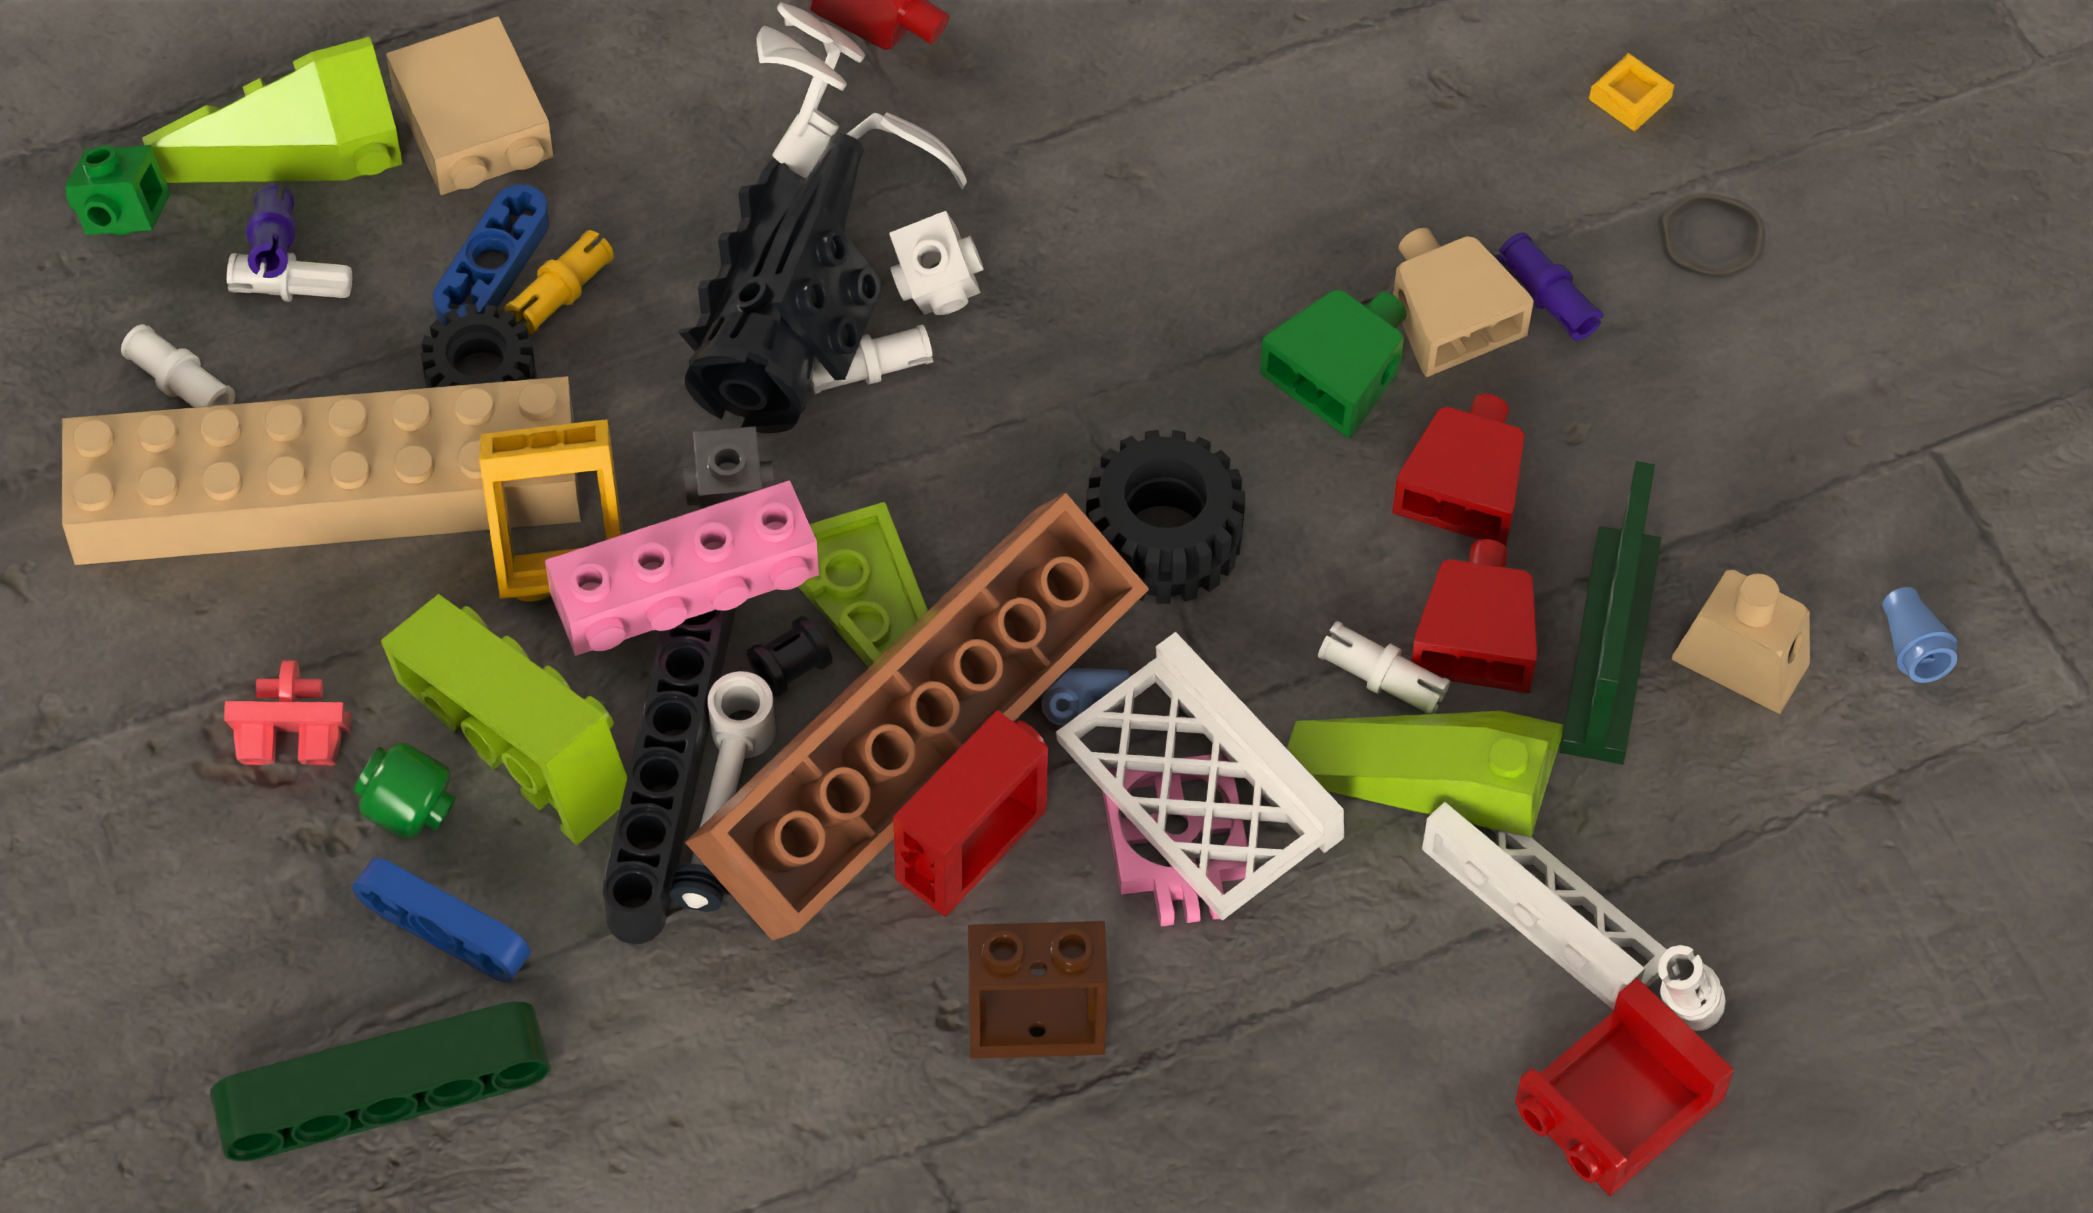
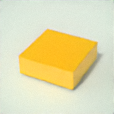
[1589,53,1674,132]

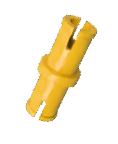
[504,230,614,336]

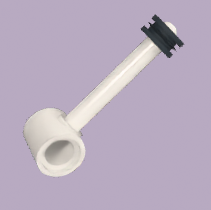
[669,671,776,912]

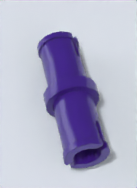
[246,183,296,278]
[1497,232,1603,341]

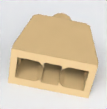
[1393,228,1534,377]
[1671,570,1810,714]

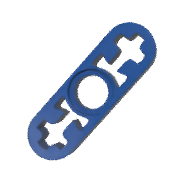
[433,184,549,326]
[352,858,531,983]

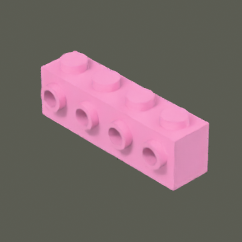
[545,480,819,656]

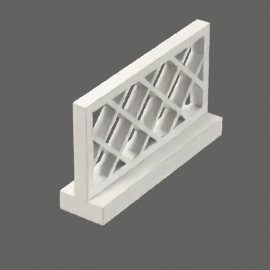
[1056,632,1344,921]

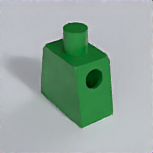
[1259,290,1407,439]

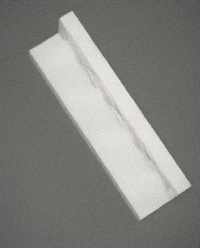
[1422,802,1667,1010]

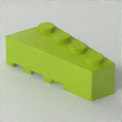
[380,594,627,845]

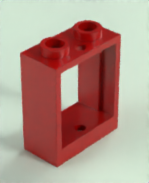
[893,710,1048,917]

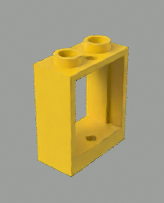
[479,419,623,601]

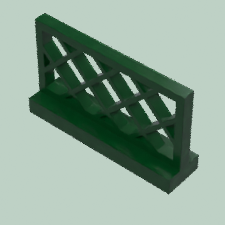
[1559,461,1662,765]

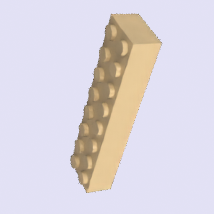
[62,376,581,565]

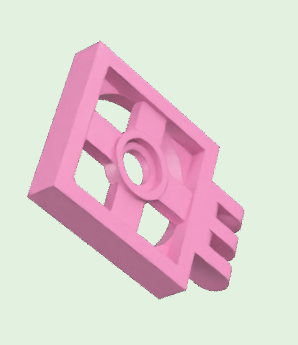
[1102,753,1248,926]

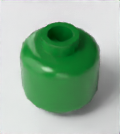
[353,742,456,840]

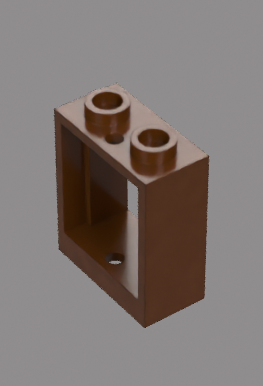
[968,921,1108,1059]

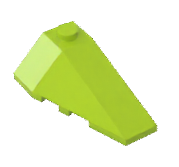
[142,36,403,183]
[1287,710,1564,838]

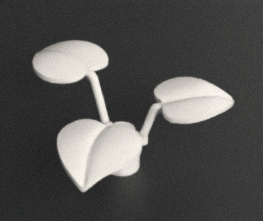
[756,2,967,189]

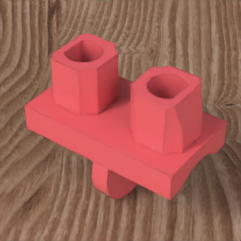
[224,660,352,766]

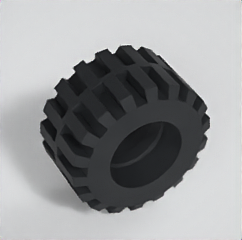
[1086,430,1245,604]

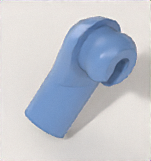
[1041,668,1129,725]

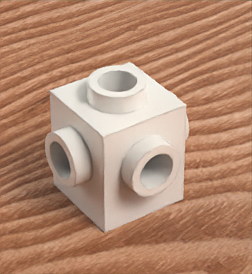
[889,211,984,315]

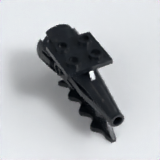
[679,134,884,433]

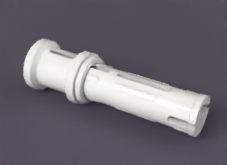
[1658,945,1726,1031]

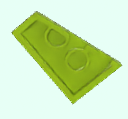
[798,502,928,668]

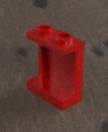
[1515,978,1734,1196]

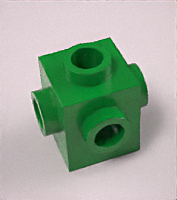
[65,145,171,235]

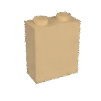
[386,16,554,195]

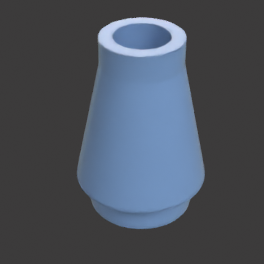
[1882,587,1958,683]

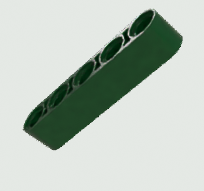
[210,1001,551,1162]

